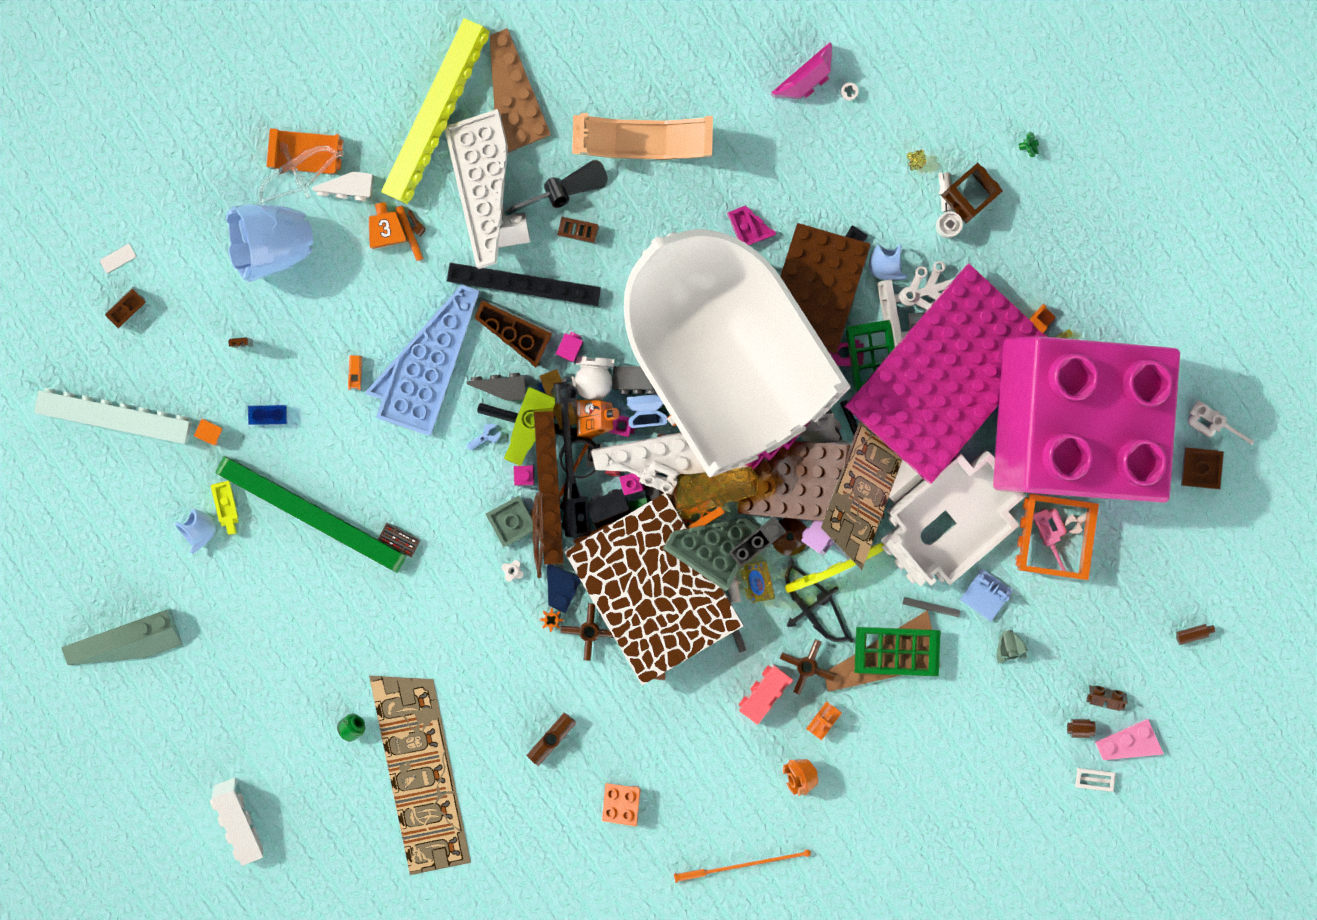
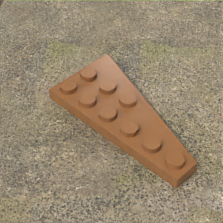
[490,28,551,153]

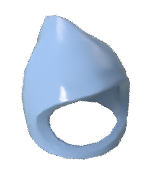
[868,244,907,280]
[175,509,216,554]

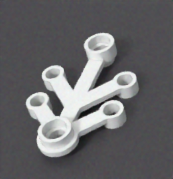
[899,261,958,310]

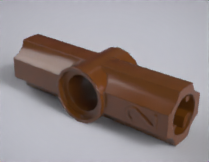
[526,712,577,766]

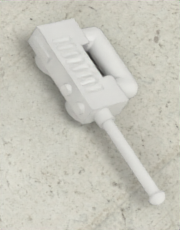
[1188,401,1254,445]
[609,460,678,495]

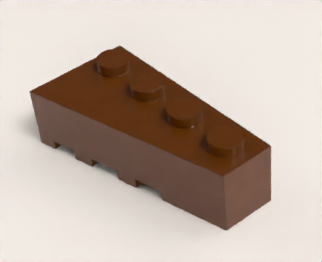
[474,299,554,368]

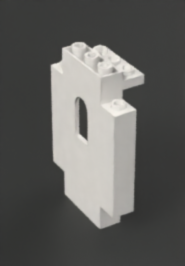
[881,450,1026,586]

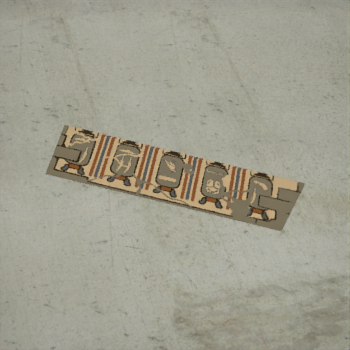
[821,358,902,570]
[369,676,471,875]

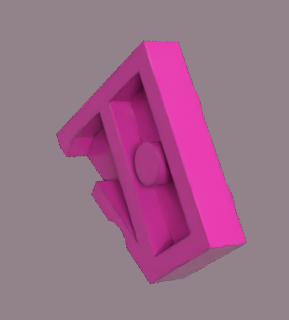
[727,205,776,245]

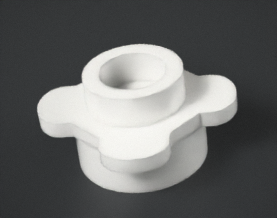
[502,560,523,582]

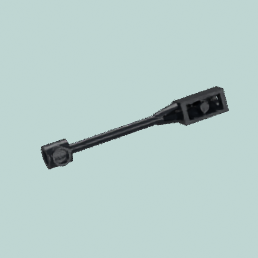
[551,382,590,538]

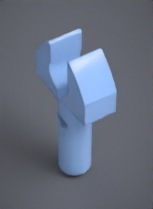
[467,424,501,450]

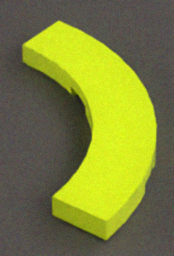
[785,543,884,593]

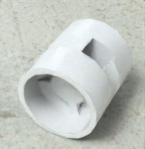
[935,212,963,238]

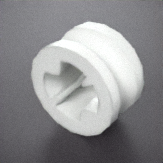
[841,83,858,101]

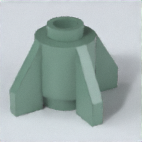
[996,630,1028,664]

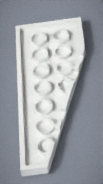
[445,109,508,269]

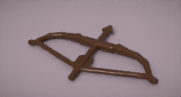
[531,491,546,578]

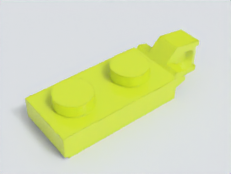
[211,481,239,535]

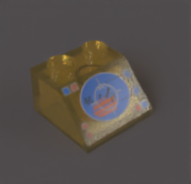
[740,560,775,603]

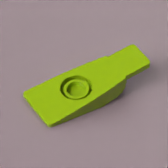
[504,387,555,466]

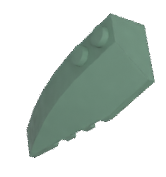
[61,609,183,665]

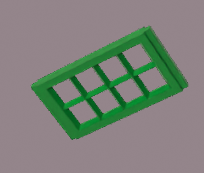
[846,320,895,394]
[854,627,941,676]

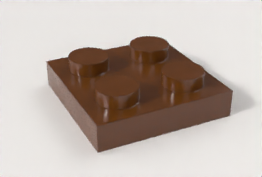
[1181,447,1224,489]

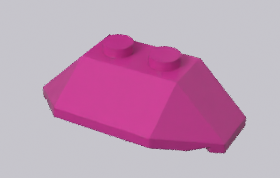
[771,42,832,99]

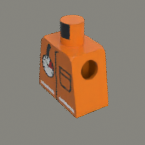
[576,400,620,439]

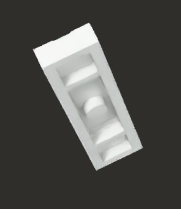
[877,279,909,347]

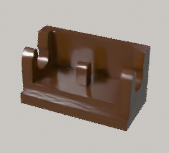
[105,287,146,329]

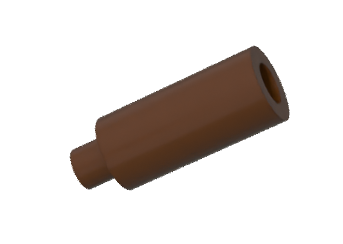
[1175,624,1215,645]

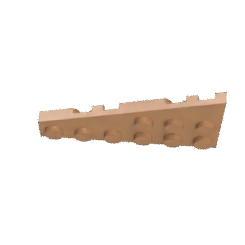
[825,610,940,692]

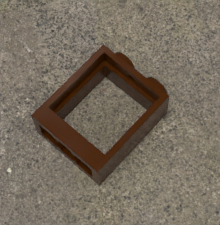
[941,162,1003,224]

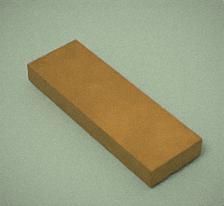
[539,369,577,430]

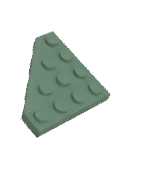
[663,518,759,591]

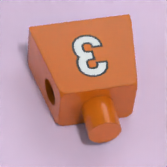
[369,202,408,249]

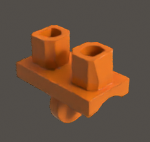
[806,701,842,741]

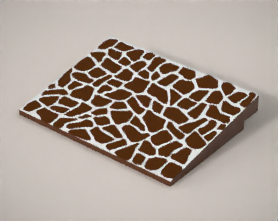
[565,493,744,685]

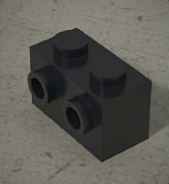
[588,489,632,529]

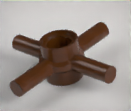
[561,603,614,661]
[780,639,835,695]

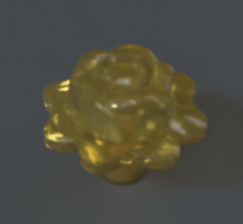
[907,149,926,171]

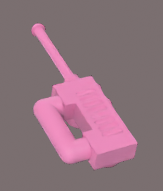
[1033,509,1067,571]

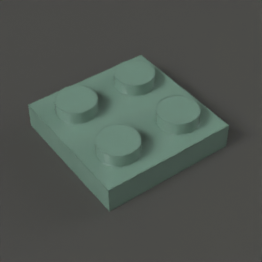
[486,496,533,547]

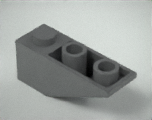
[466,373,526,401]
[729,517,786,568]

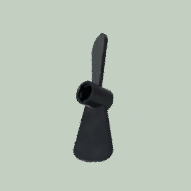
[506,160,608,214]

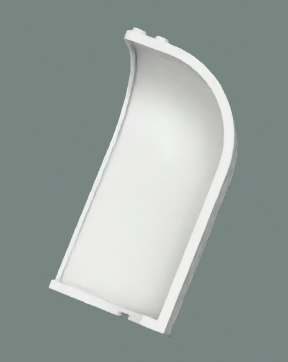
[624,229,851,478]

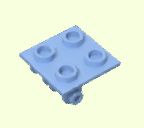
[960,569,1013,621]

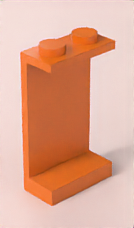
[266,128,344,175]

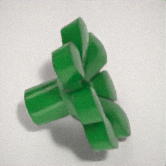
[1019,132,1039,157]

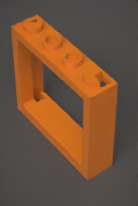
[1015,494,1099,580]

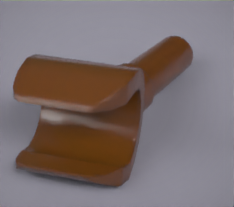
[407,210,426,237]

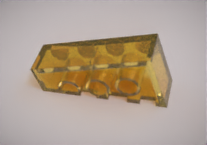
[676,466,758,520]

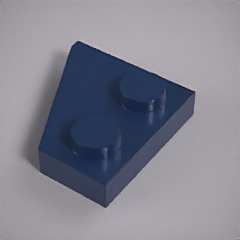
[547,564,581,614]

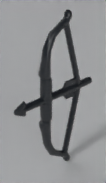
[785,558,854,643]

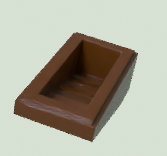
[557,217,599,244]

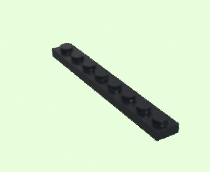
[447,263,601,306]

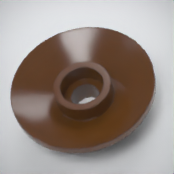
[772,518,807,556]

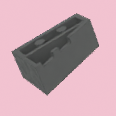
[612,366,657,394]

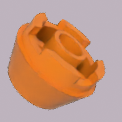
[783,759,818,796]

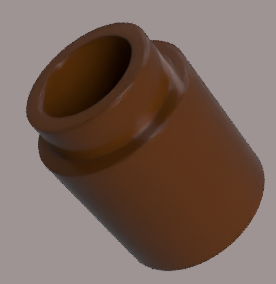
[1067,719,1096,738]

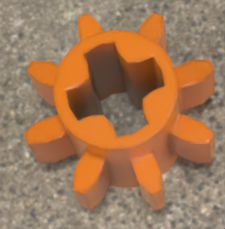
[539,608,564,632]

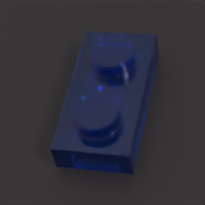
[248,405,288,425]

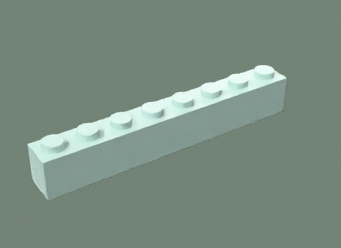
[34,388,192,444]

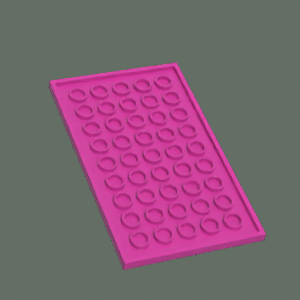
[845,263,1048,484]

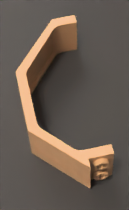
[572,113,713,160]

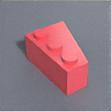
[738,664,793,725]

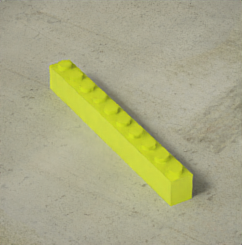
[381,18,490,205]

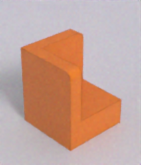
[1029,304,1055,334]
[194,419,222,446]

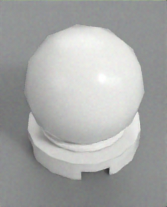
[575,356,614,401]

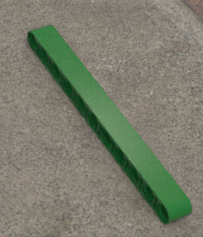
[215,456,407,573]

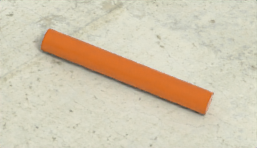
[395,205,424,261]

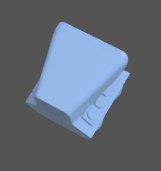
[627,394,667,428]

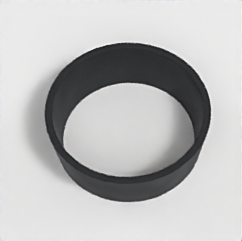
[559,437,599,479]

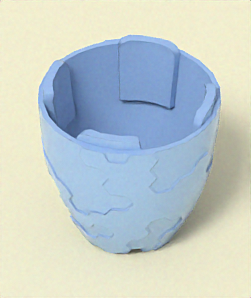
[226,204,313,282]

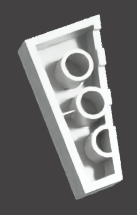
[210,778,264,866]

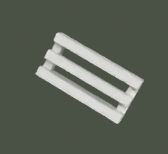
[1075,768,1116,792]

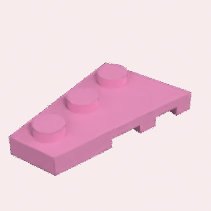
[1095,719,1164,760]

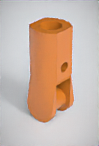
[348,355,362,390]

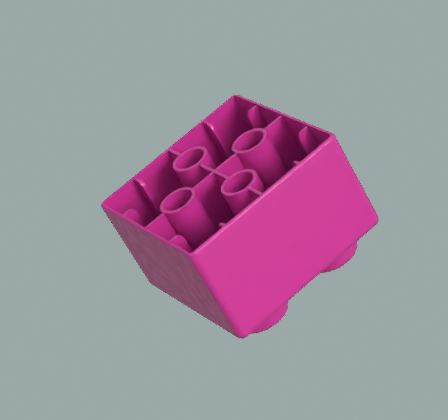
[993,336,1180,503]

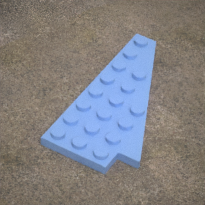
[365,285,480,436]

